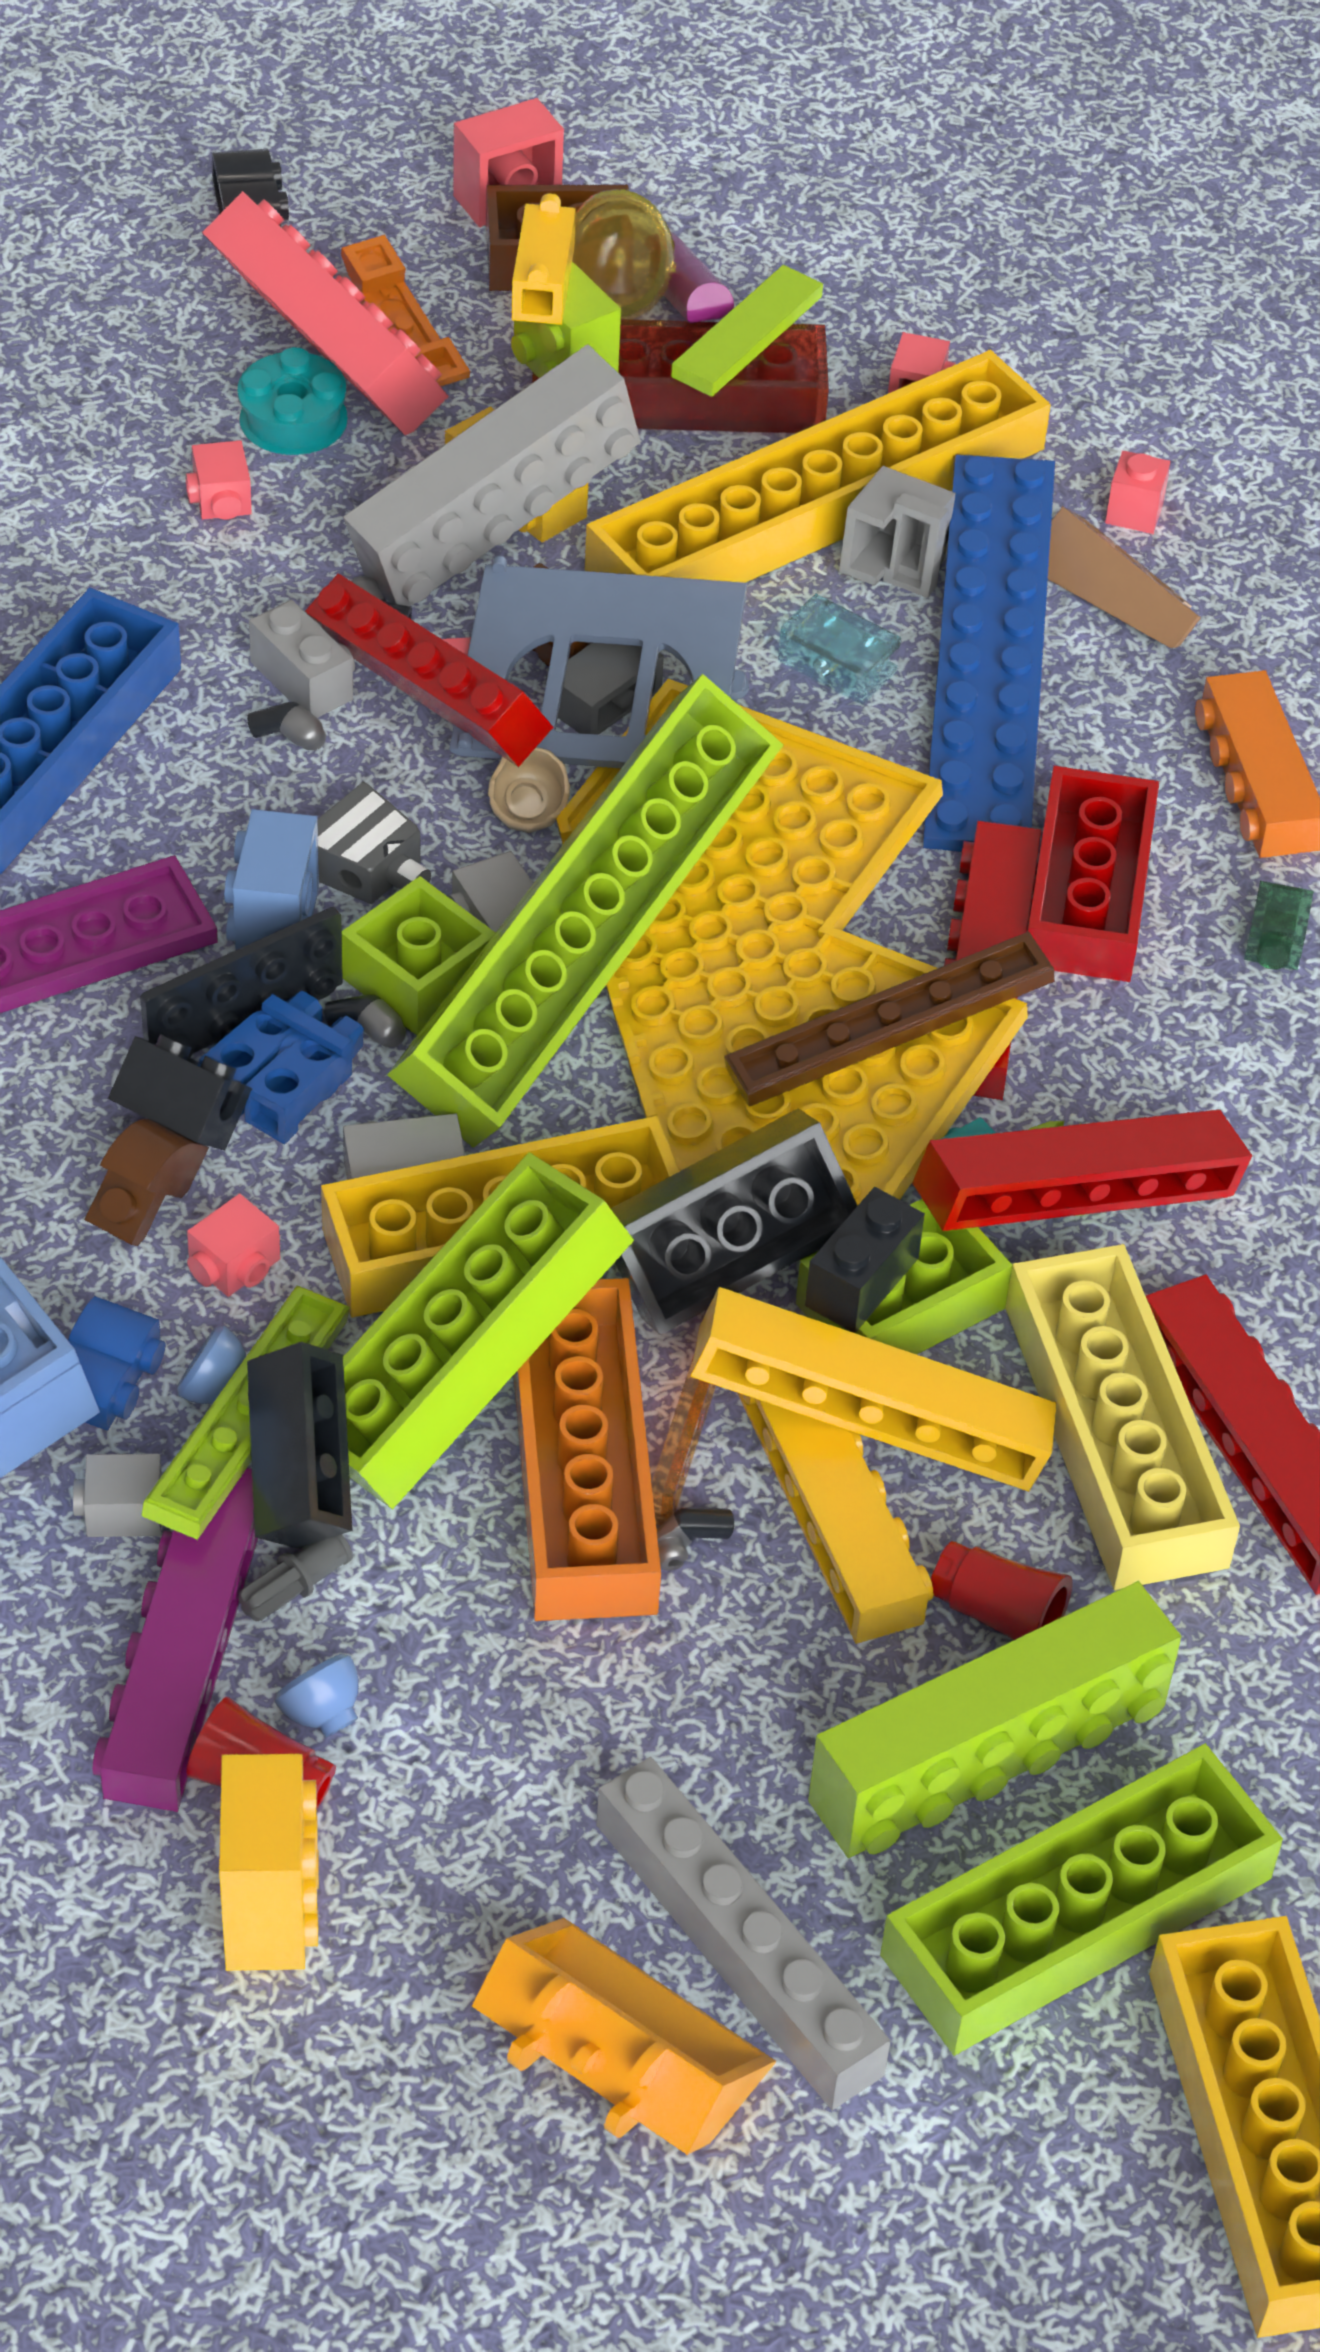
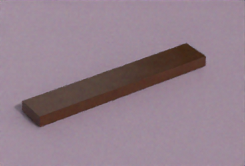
[724,931,1055,1107]

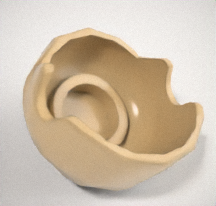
[488,747,570,833]

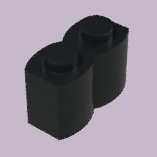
[212,149,289,227]

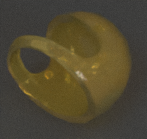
[572,189,676,321]

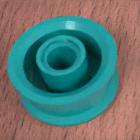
[237,347,348,455]

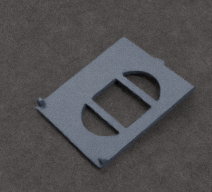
[449,556,749,768]

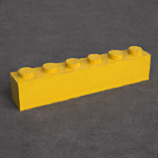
[690,1287,1056,1492]
[737,1393,933,1644]

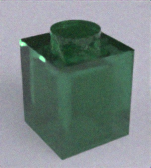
[1244,880,1314,971]

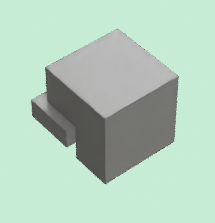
[839,466,956,598]

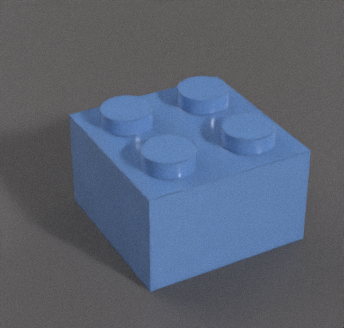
[224,809,319,950]

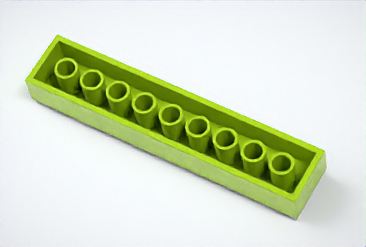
[387,674,784,1148]

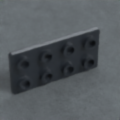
[140,907,343,1057]

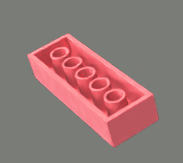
[202,191,449,435]

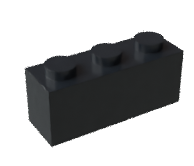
[247,1342,353,1549]

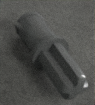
[237,1534,353,1621]

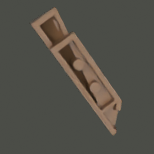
[1048,506,1201,648]

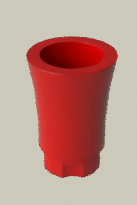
[931,1541,1073,1640]
[186,1696,336,1809]

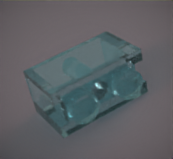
[778,594,901,705]

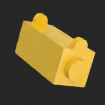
[512,193,576,325]

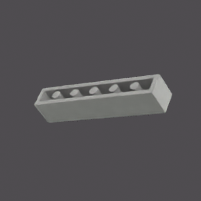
[596,1756,891,2111]

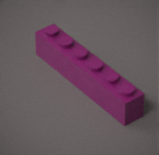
[92,1468,259,1812]

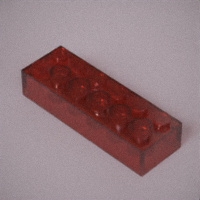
[532,319,829,433]

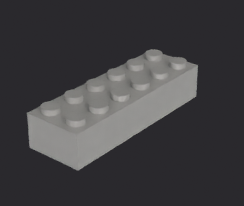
[343,344,641,606]

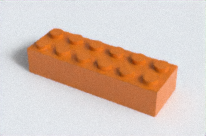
[513,1278,661,1621]

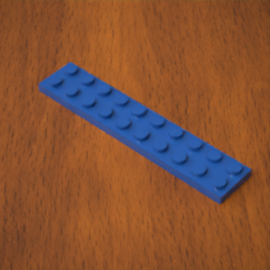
[923,455,1055,852]

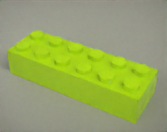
[343,1152,634,1510]
[808,1581,1182,1859]
[880,1743,1283,2056]

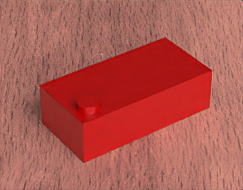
[1027,765,1160,982]

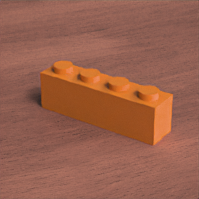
[1195,670,1320,858]

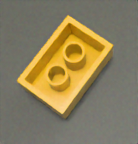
[219,1754,319,1971]

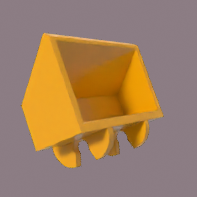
[472,1918,776,2155]

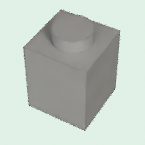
[73,1454,162,1537]

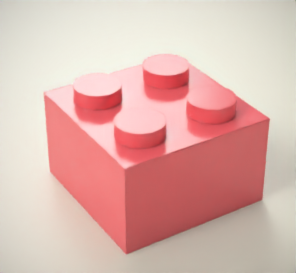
[453,98,564,227]

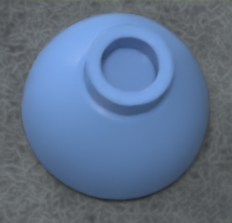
[177,1325,246,1404]
[275,1654,359,1738]

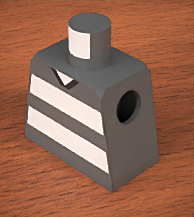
[317,782,431,905]

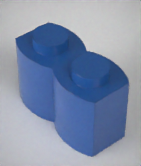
[68,1296,166,1431]

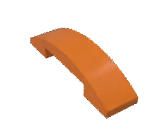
[341,234,470,387]

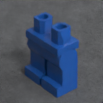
[199,990,364,1145]

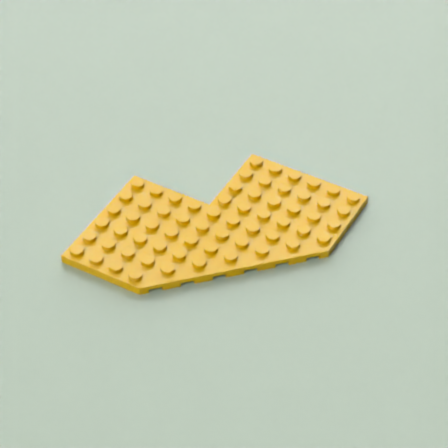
[556,678,1028,1205]

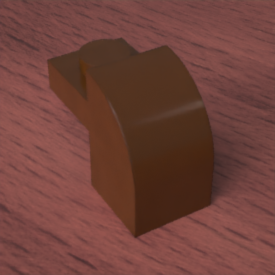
[84,1119,209,1246]

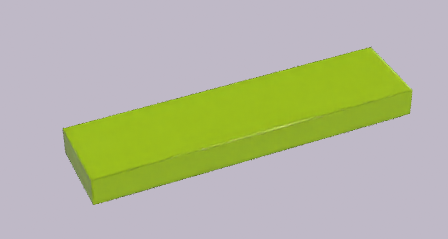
[671,265,823,397]

